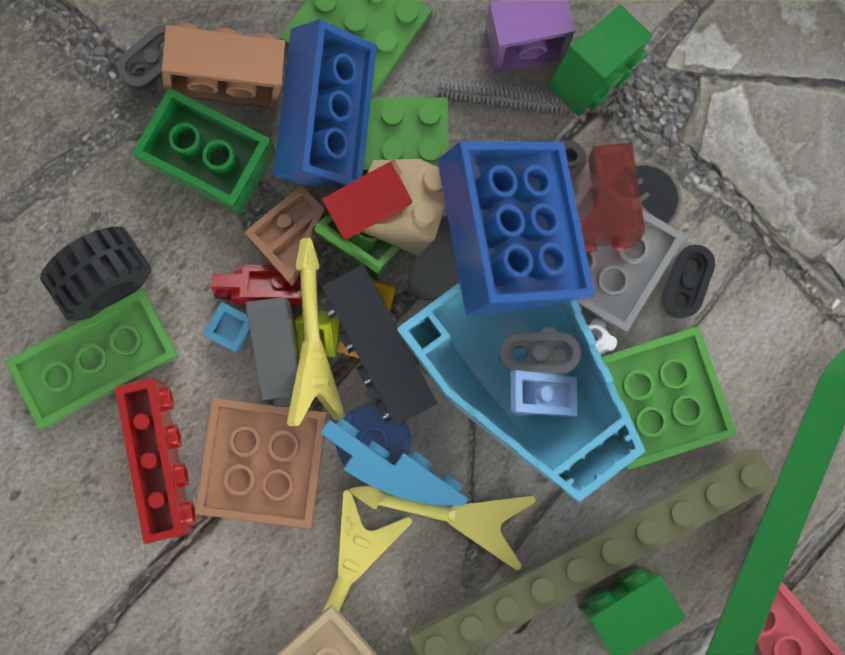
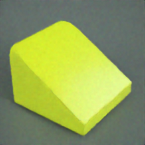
[295,311,339,357]

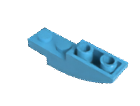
[320,418,468,506]

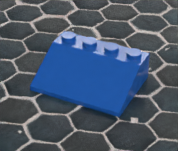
[437,141,595,316]

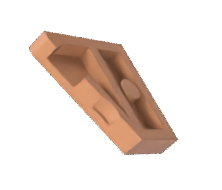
[244,185,327,286]

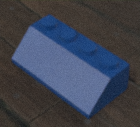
[273,19,377,189]

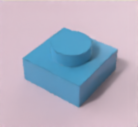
[203,302,250,354]

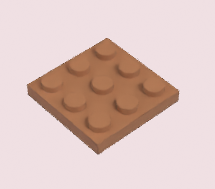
[195,398,328,529]

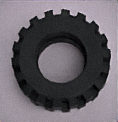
[40,226,152,321]

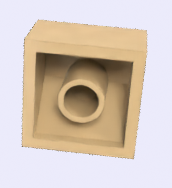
[362,159,445,256]

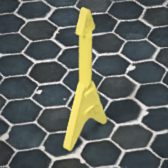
[287,238,345,426]
[350,486,536,570]
[322,489,412,613]

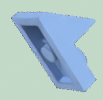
[511,370,577,417]

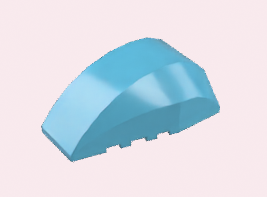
[397,282,646,502]

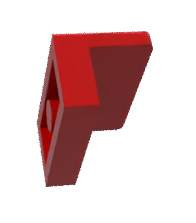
[322,159,413,239]

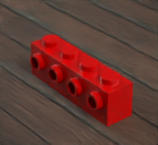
[114,379,196,544]

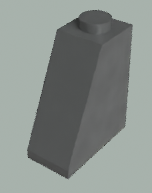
[246,297,300,407]

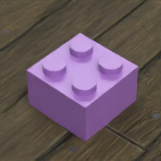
[485,0,575,73]

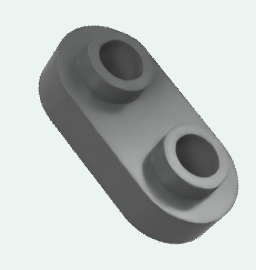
[118,25,166,89]
[500,332,581,374]

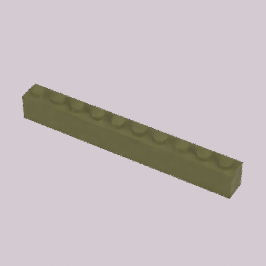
[409,449,778,655]

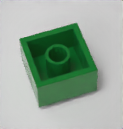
[547,4,653,117]
[578,566,686,655]

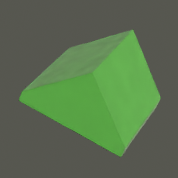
[314,213,403,281]

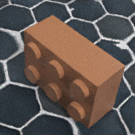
[162,23,285,109]

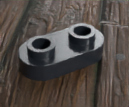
[662,244,715,319]

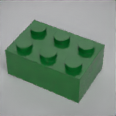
[132,88,276,216]

